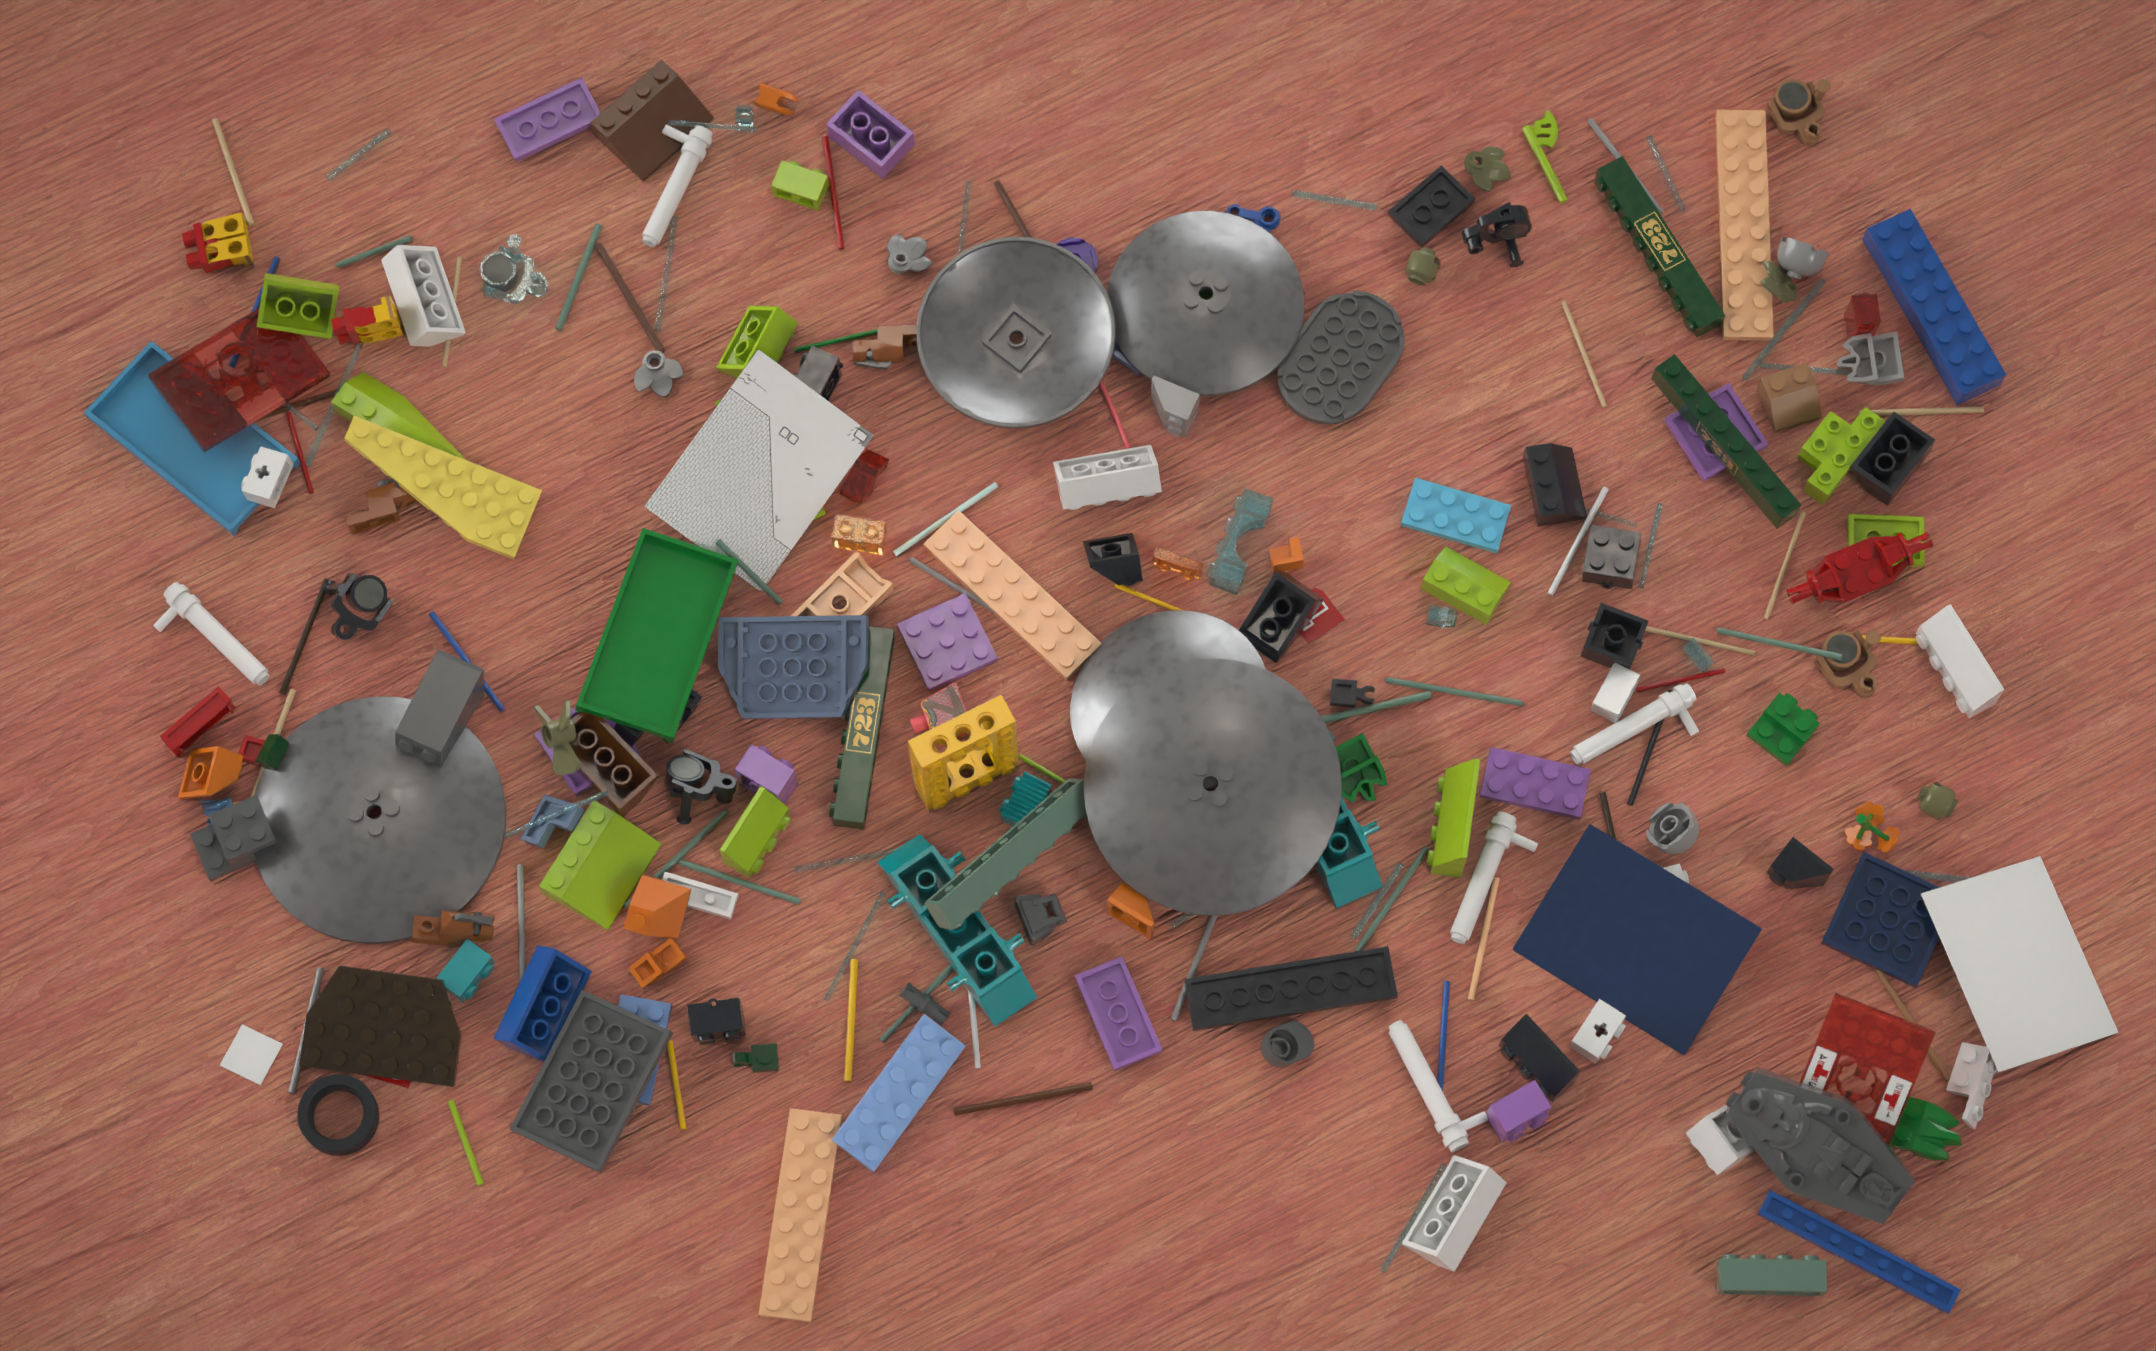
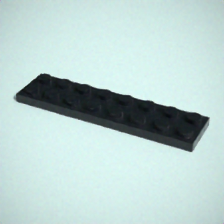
[1184,946,1398,1031]

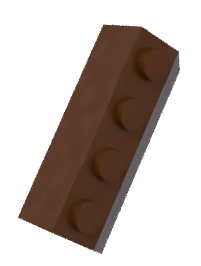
[569,712,658,817]

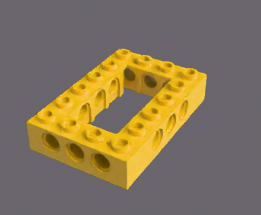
[908,695,1018,810]

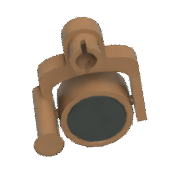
[1765,79,1831,146]
[1814,630,1881,698]

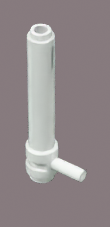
[642,124,713,247]
[153,582,270,686]
[1570,683,1699,764]
[1450,812,1538,944]
[1388,1020,1488,1152]

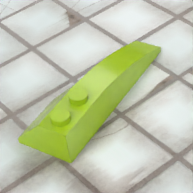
[331,372,466,460]

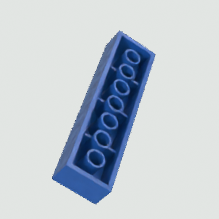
[1862,209,2006,405]

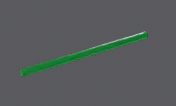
[794,329,878,353]

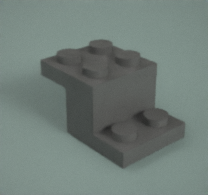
[191,795,277,881]

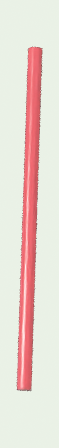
[1099,381,1131,449]

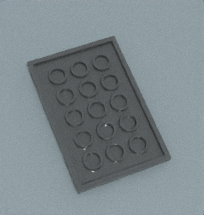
[510,990,673,1173]

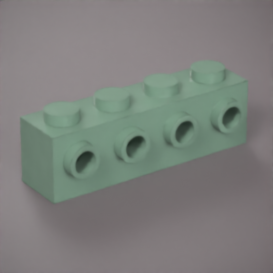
[1716,1254,1827,1296]

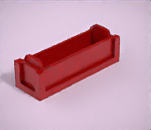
[160,686,236,757]

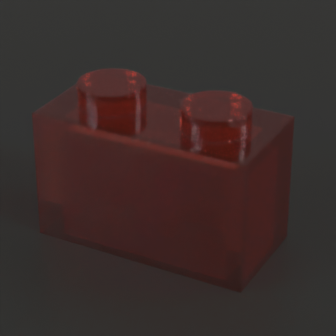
[1844,292,1881,340]

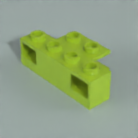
[1797,407,1886,505]

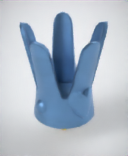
[200,795,238,826]

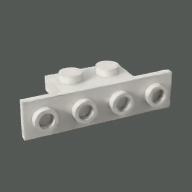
[1946,1042,1998,1129]

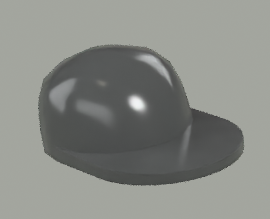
[1261,1021,1314,1067]

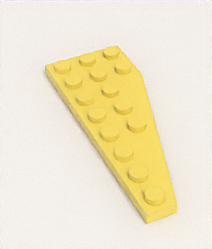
[344,416,542,560]

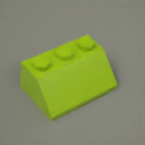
[257,273,339,339]
[716,306,798,378]
[1421,547,1512,625]
[720,786,791,878]

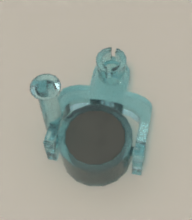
[479,234,548,304]

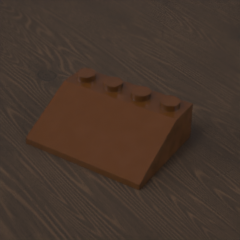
[590,59,714,182]

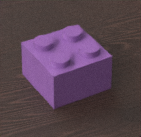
[735,744,798,804]
[1487,1080,1551,1143]

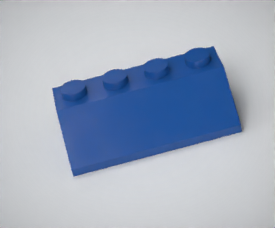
[493,945,592,1063]

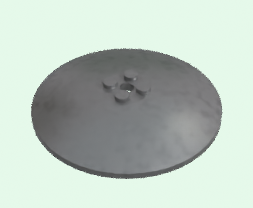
[1107,211,1304,397]
[916,237,1115,429]
[1070,610,1266,791]

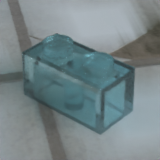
[1682,638,1715,672]

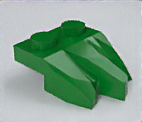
[1335,733,1388,802]
[1888,1096,1962,1161]

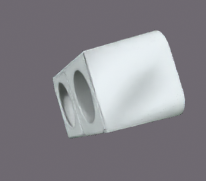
[1591,663,1640,723]

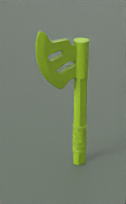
[1522,110,1568,204]

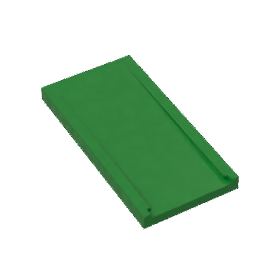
[575,528,738,743]

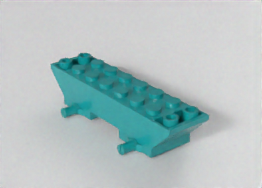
[1314,731,1382,909]
[877,834,1037,1027]

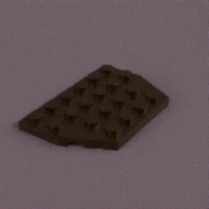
[299,966,462,1087]

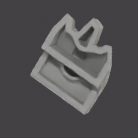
[1837,332,1905,385]

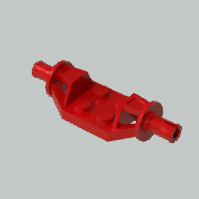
[1786,532,1933,604]

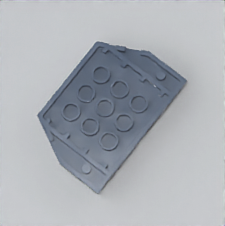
[718,615,869,719]

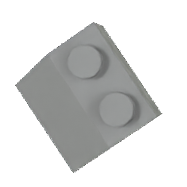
[1151,376,1200,438]

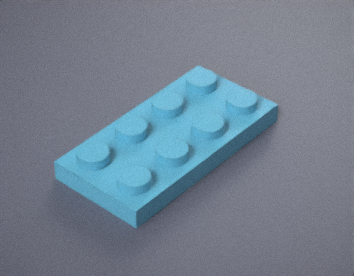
[1401,478,1511,553]

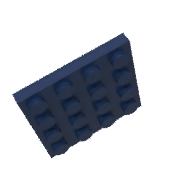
[1821,851,1940,988]

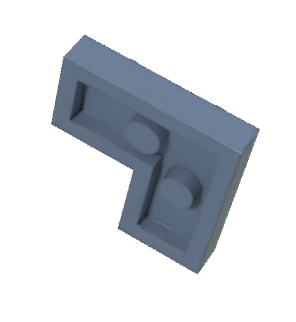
[520,795,585,849]

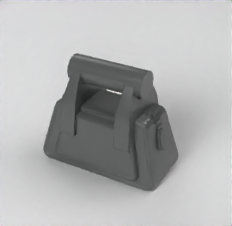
[1014,894,1067,946]

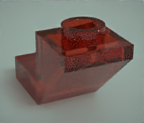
[839,449,889,504]

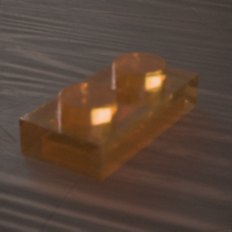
[1153,547,1204,580]

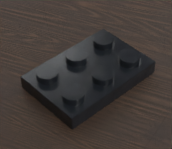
[1388,165,1475,248]

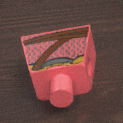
[909,683,969,737]

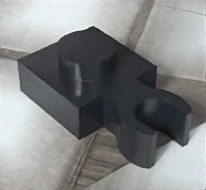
[1330,679,1375,708]

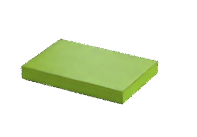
[1847,514,1925,567]

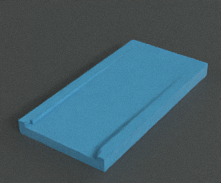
[84,341,300,536]

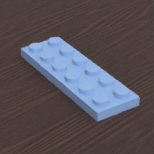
[831,1015,965,1172]

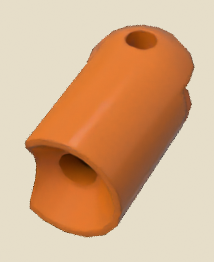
[754,83,799,115]

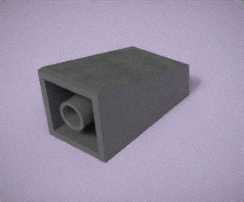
[395,649,484,765]

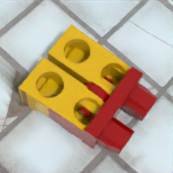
[182,212,254,273]
[331,296,404,348]

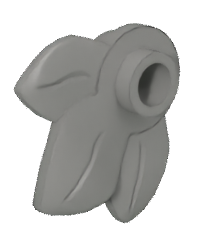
[887,234,932,275]
[634,350,683,397]

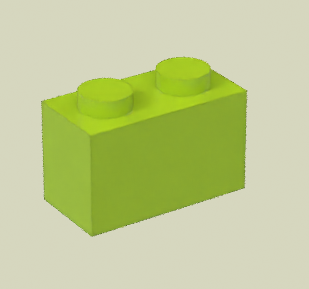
[771,161,829,211]

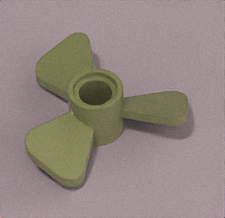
[533,699,581,775]

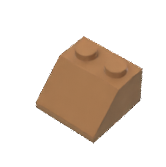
[1757,363,1822,432]

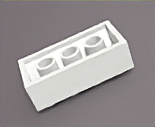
[381,245,466,347]
[1053,445,1162,510]
[1916,604,2005,718]
[1402,1155,1507,1272]

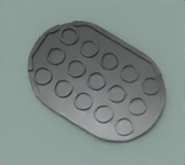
[1277,291,1405,425]

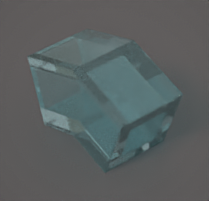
[736,105,754,126]
[1426,605,1458,628]

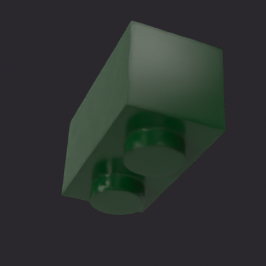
[255,734,289,770]

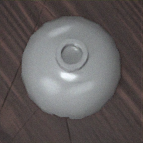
[1777,237,1829,280]
[1646,802,1699,855]

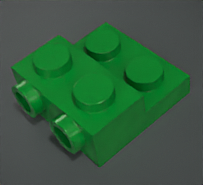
[1746,692,1820,767]

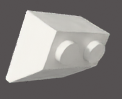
[1686,1105,1755,1175]

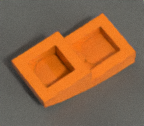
[628,937,688,989]

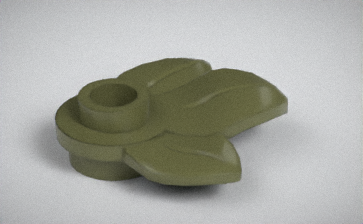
[1464,146,1510,192]
[1760,261,1798,303]

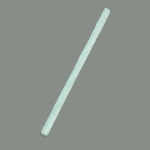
[893,482,998,556]

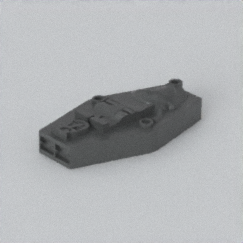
[1725,1067,1914,1224]

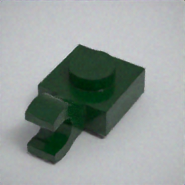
[733,1043,779,1073]

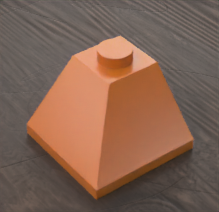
[178,746,243,800]
[623,874,692,938]
[1107,882,1154,939]

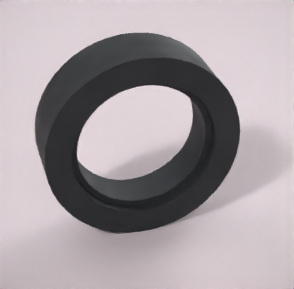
[297,1074,379,1156]

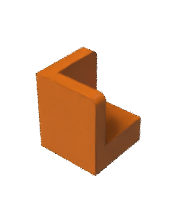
[1269,537,1304,574]

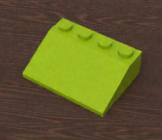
[1427,759,1480,878]
[539,800,662,931]

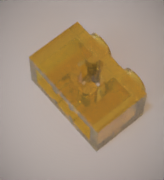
[832,514,887,555]

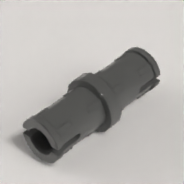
[899,982,951,1026]

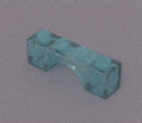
[1207,488,1273,595]

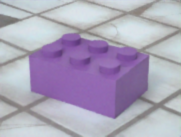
[826,90,915,179]

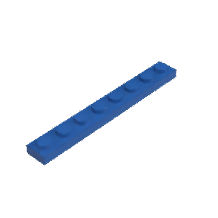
[1757,1190,1961,1314]

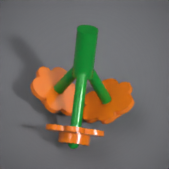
[1844,801,1900,853]

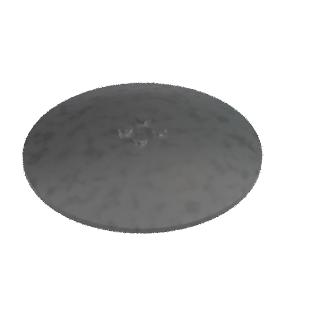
[1084,659,1342,916]
[254,696,506,944]

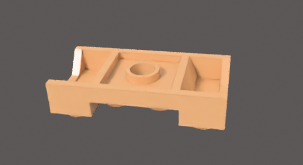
[791,551,894,616]

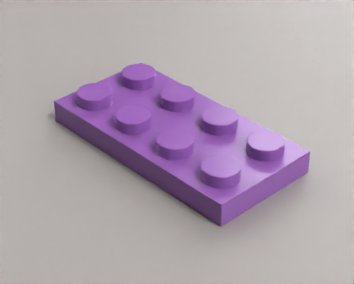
[494,78,601,162]
[1480,747,1591,820]
[1075,956,1163,1072]

